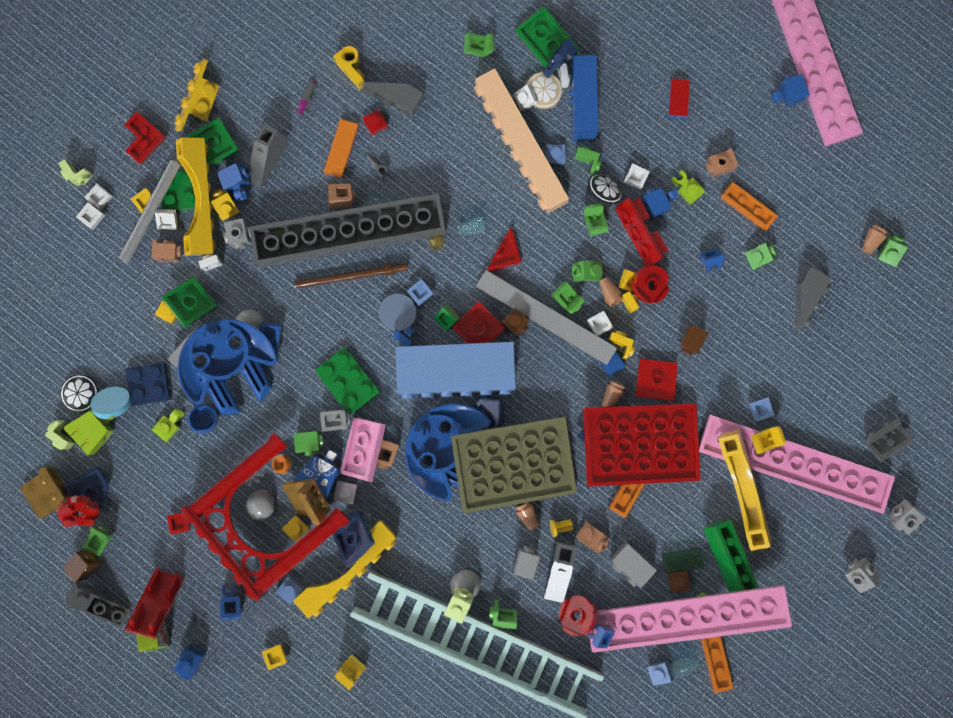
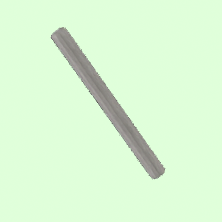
[119,160,180,262]

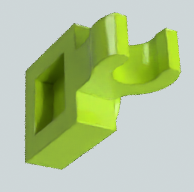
[152,409,185,442]

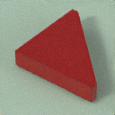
[487,229,521,272]

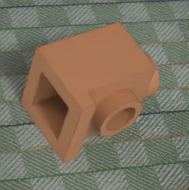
[706,148,738,178]
[328,183,356,211]
[152,239,183,262]
[376,439,400,470]

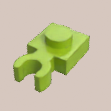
[671,170,705,205]

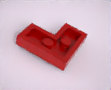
[124,111,166,165]

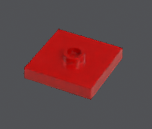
[452,301,506,344]
[635,359,678,401]

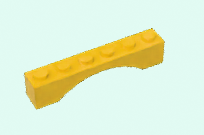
[176,138,215,256]
[718,429,772,551]
[293,520,397,619]

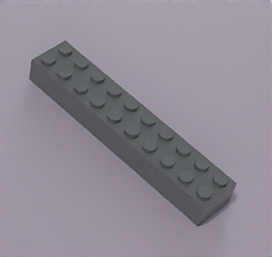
[249,193,446,268]

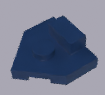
[543,38,577,79]
[472,397,504,431]
[63,466,109,509]

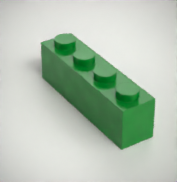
[703,519,759,592]

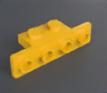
[174,59,219,132]

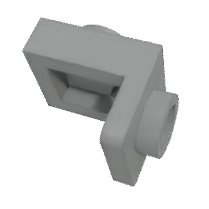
[319,409,349,432]

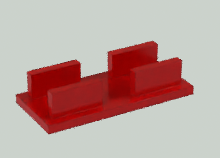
[614,197,669,266]
[124,567,184,639]

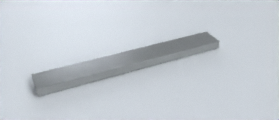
[476,270,617,365]

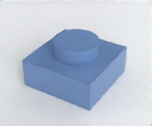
[546,144,565,165]
[407,279,434,306]
[749,397,775,422]
[275,576,304,604]
[647,661,674,686]

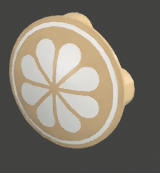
[525,72,562,109]

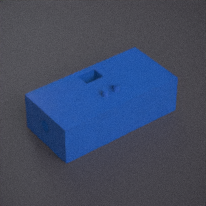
[569,55,598,142]

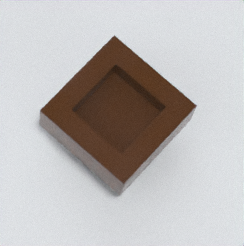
[667,570,691,593]

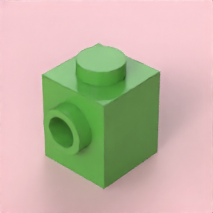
[294,431,324,456]

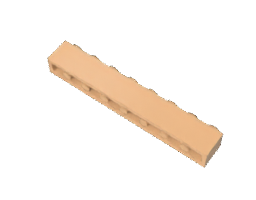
[474,68,569,213]

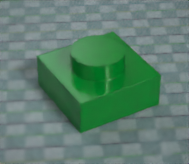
[434,304,460,331]

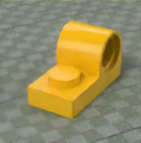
[333,46,365,90]
[334,654,367,690]

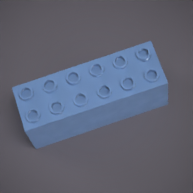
[396,342,515,399]

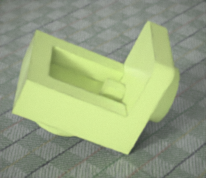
[58,159,93,186]
[45,420,75,450]
[444,587,474,623]

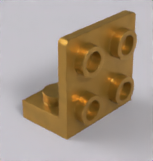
[20,466,69,519]
[282,478,331,525]

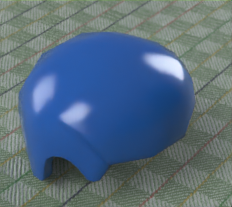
[188,405,218,434]

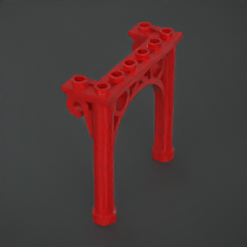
[181,432,350,601]

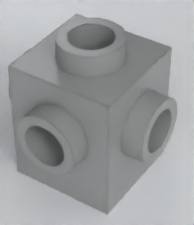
[223,218,251,250]
[888,499,926,534]
[845,557,881,593]

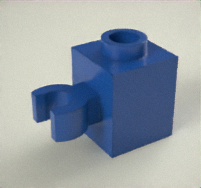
[771,74,810,107]
[217,163,252,201]
[642,188,679,220]
[219,584,241,622]
[173,645,206,679]

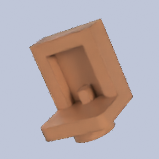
[575,522,610,554]

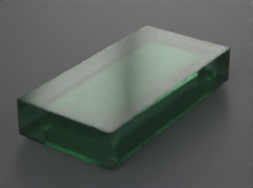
[661,547,704,573]

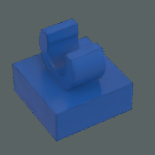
[699,249,725,273]
[393,327,415,346]
[588,624,616,649]

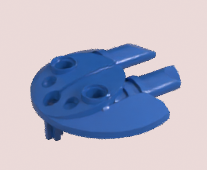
[178,319,277,415]
[405,404,491,501]

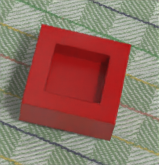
[362,109,388,136]
[167,512,191,535]

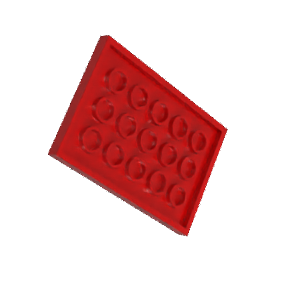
[583,404,701,487]

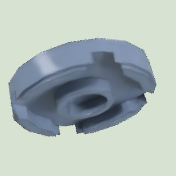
[378,293,417,332]

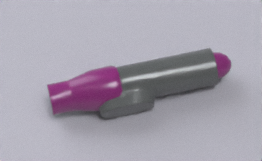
[296,80,316,115]

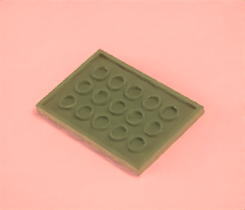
[450,416,577,514]

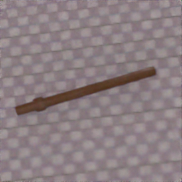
[294,263,408,289]

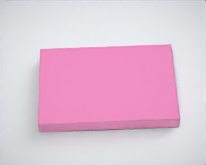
[340,417,386,482]

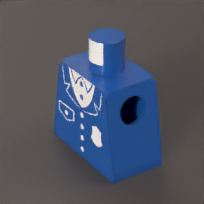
[294,449,340,498]

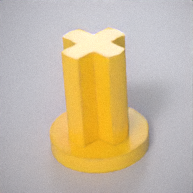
[550,519,573,537]

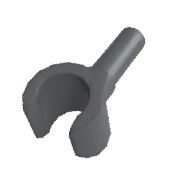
[367,155,388,177]

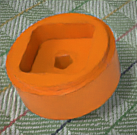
[272,454,292,474]

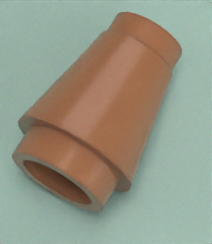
[861,225,887,255]
[599,277,623,307]
[602,380,625,407]
[515,502,539,530]

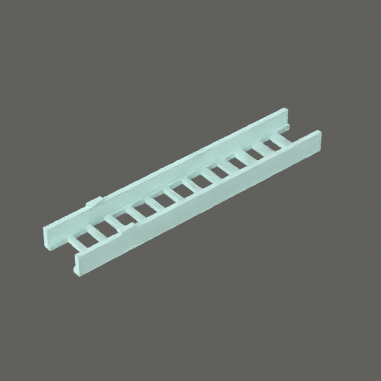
[350,570,604,718]

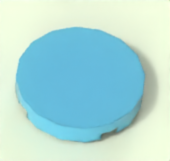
[90,387,131,419]

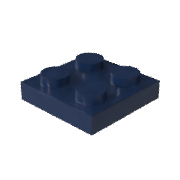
[126,362,171,406]
[333,511,375,567]

